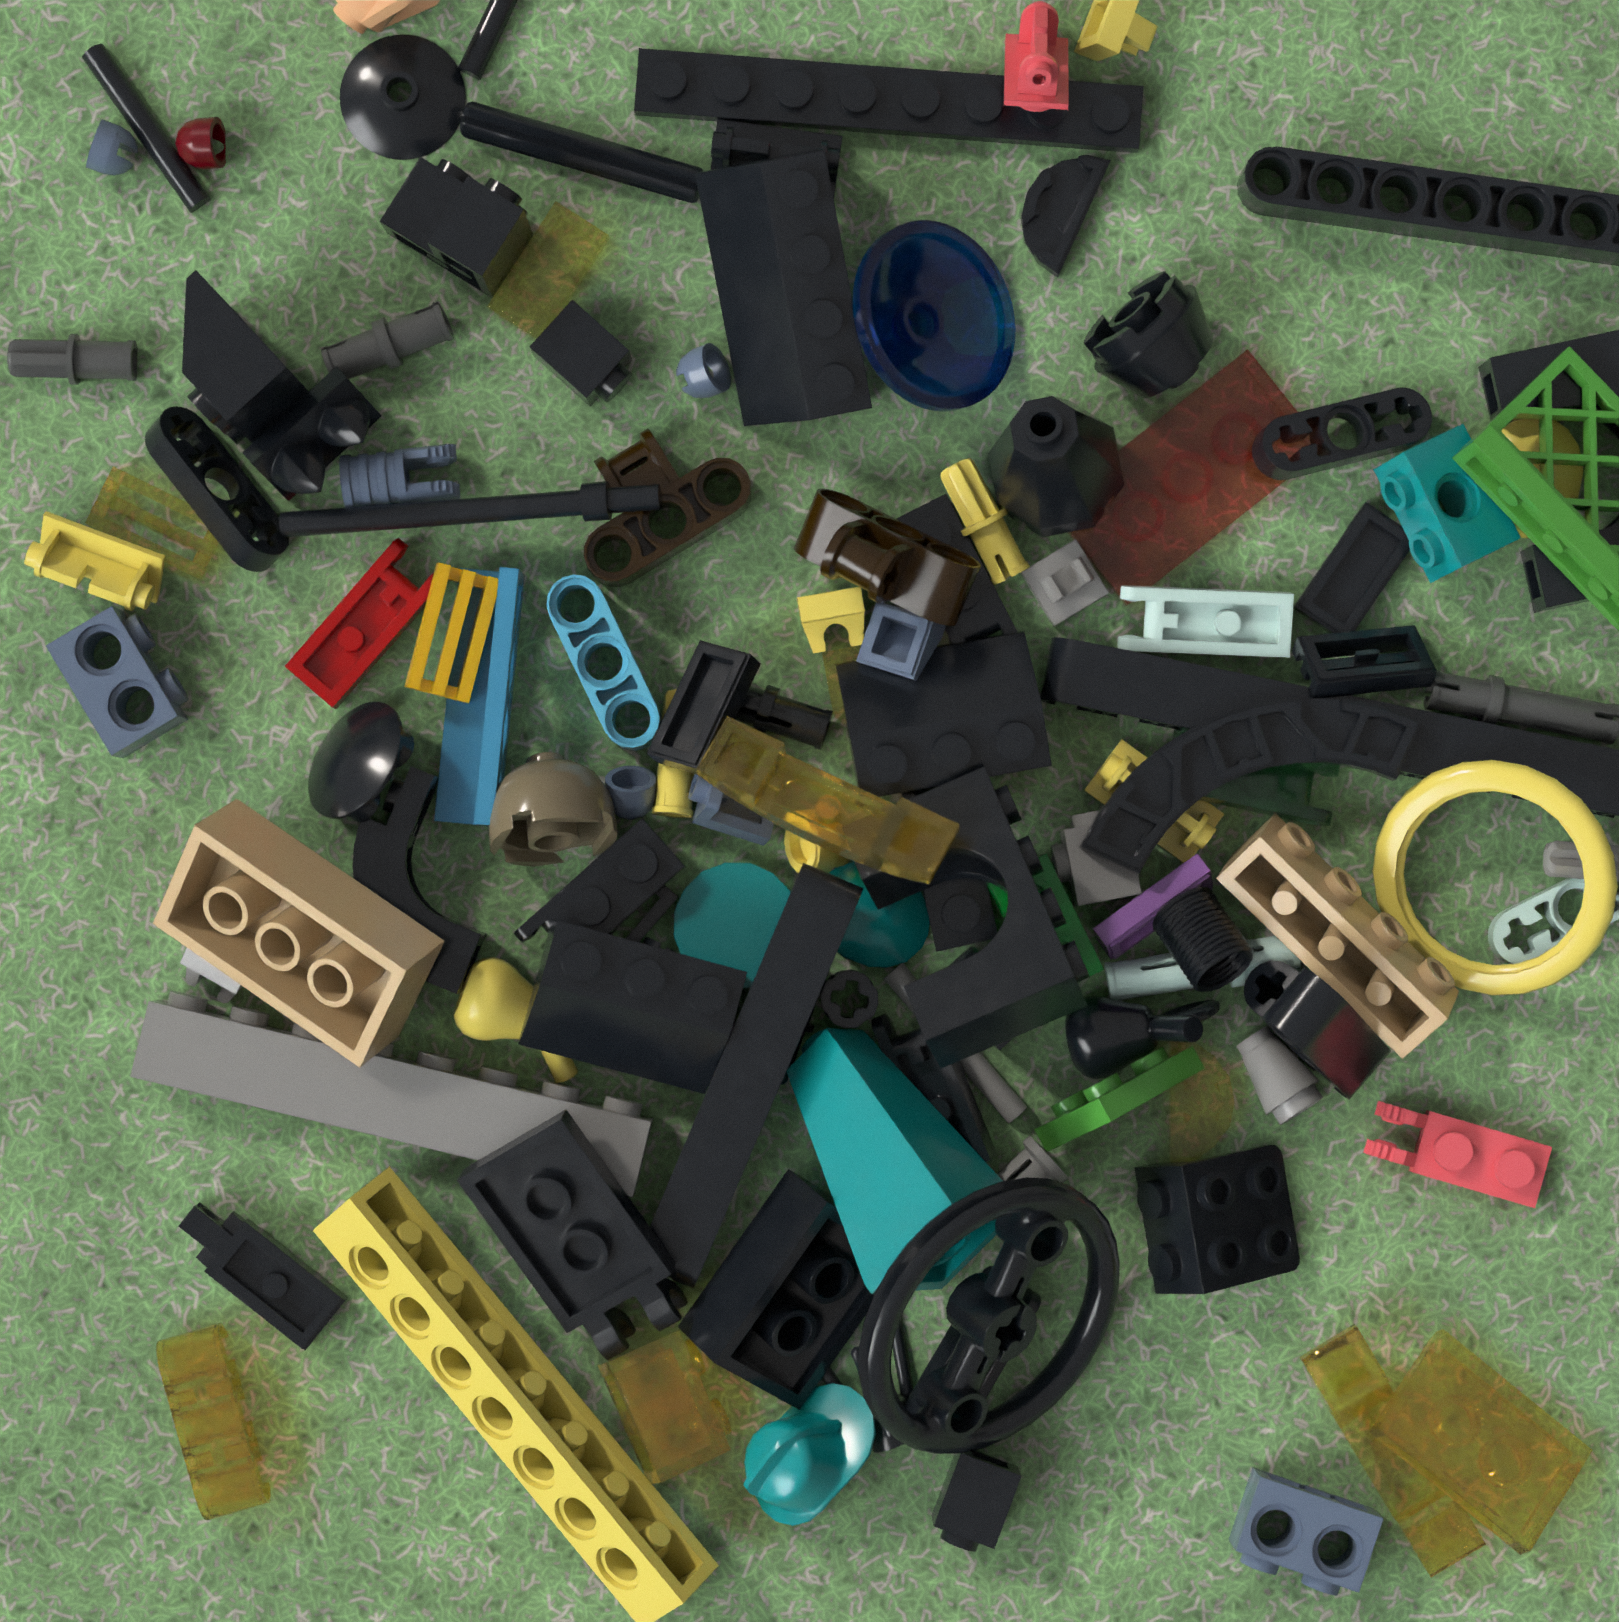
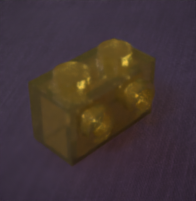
[597,1330,731,1484]

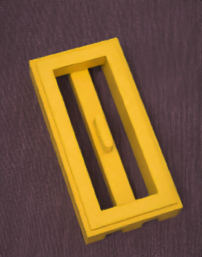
[404,562,498,703]

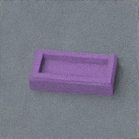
[1093,854,1214,960]

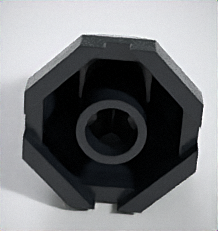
[988,396,1125,538]

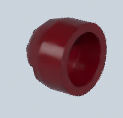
[175,117,226,169]

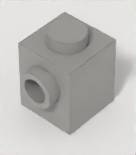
[1051,810,1142,906]

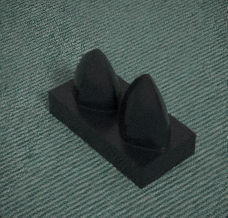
[242,366,382,502]

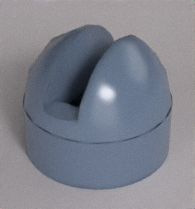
[86,119,138,176]
[676,343,731,399]
[605,766,656,820]

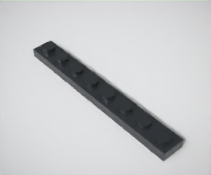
[634,48,1144,153]

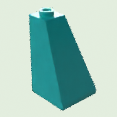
[786,1028,1003,1294]

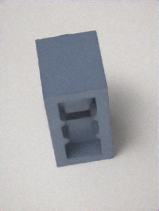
[46,606,189,758]
[1229,1467,1384,1596]

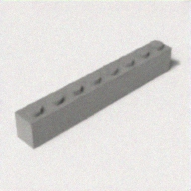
[130,991,654,1197]

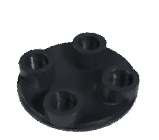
[308,702,414,823]

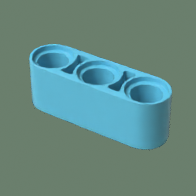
[546,574,662,751]

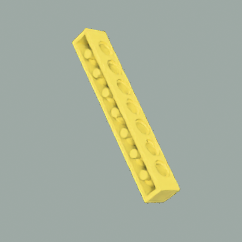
[313,1166,719,1622]

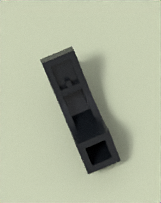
[353,766,486,994]

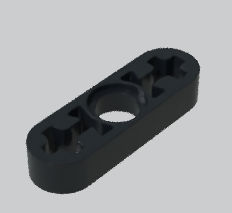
[1252,387,1432,480]
[145,406,289,572]

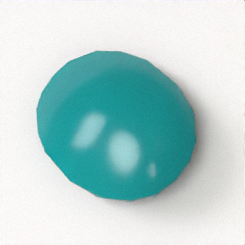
[829,862,930,968]

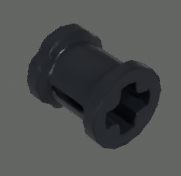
[820,970,878,1028]

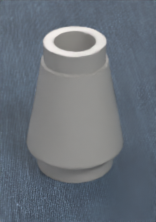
[1236,1026,1323,1125]

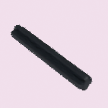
[460,101,704,203]

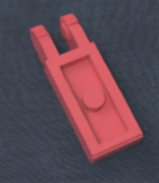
[1363,1101,1552,1208]

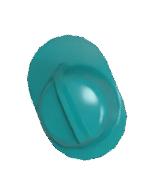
[743,1383,876,1526]

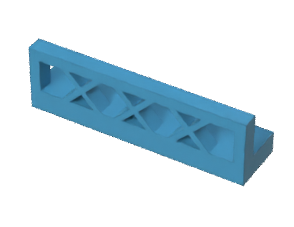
[434,567,525,826]

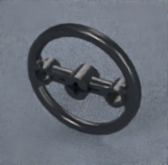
[859,1177,1120,1454]

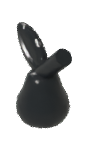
[1065,996,1220,1079]

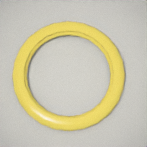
[1372,760,1618,995]

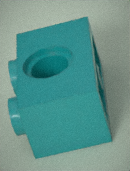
[1373,423,1521,583]

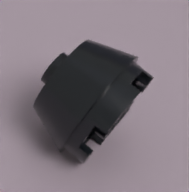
[1084,271,1213,398]

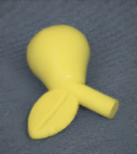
[453,957,578,1083]

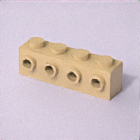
[1216,813,1459,1059]

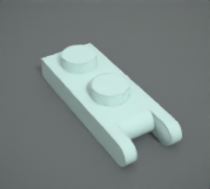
[1117,585,1294,658]

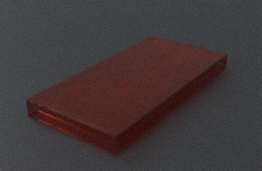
[1068,349,1311,606]

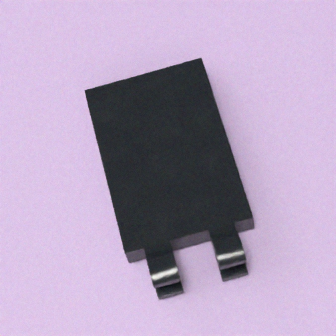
[457,1109,688,1360]

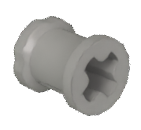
[997,1135,1068,1183]

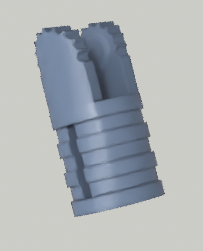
[339,444,460,507]

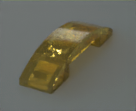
[696,716,960,884]
[1299,1324,1486,1578]

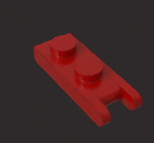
[285,538,434,709]

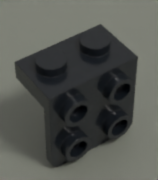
[1134,1145,1300,1294]

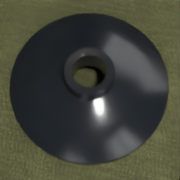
[340,35,466,160]

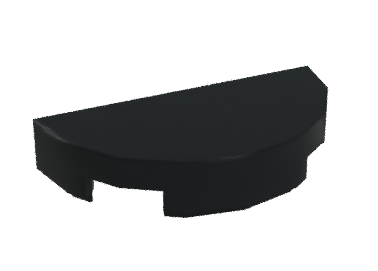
[1021,155,1111,278]

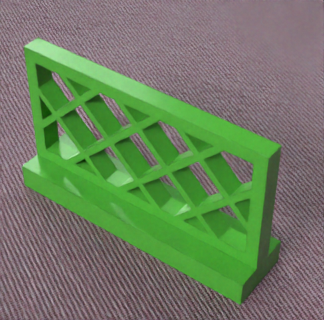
[1452,346,1619,631]

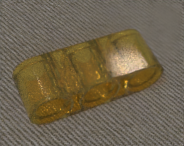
[156,1323,271,1521]

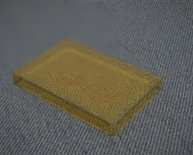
[1369,1329,1593,1555]

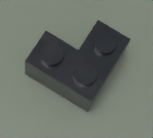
[380,157,534,299]

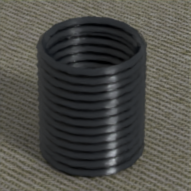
[1153,887,1253,992]

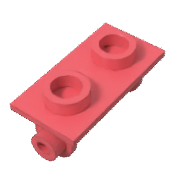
[1004,1,1069,112]

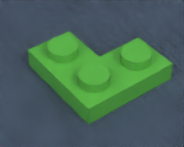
[1034,1046,1205,1152]

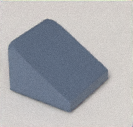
[856,602,946,681]

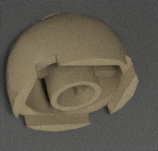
[488,752,618,867]

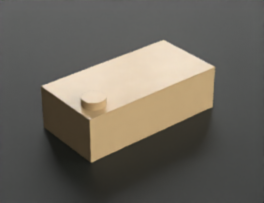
[153,799,445,1068]

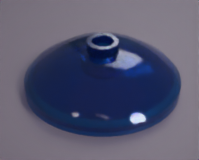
[853,220,1016,412]

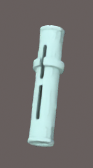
[1104,935,1301,1001]

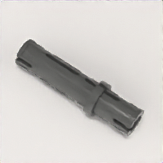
[1423,669,1619,745]

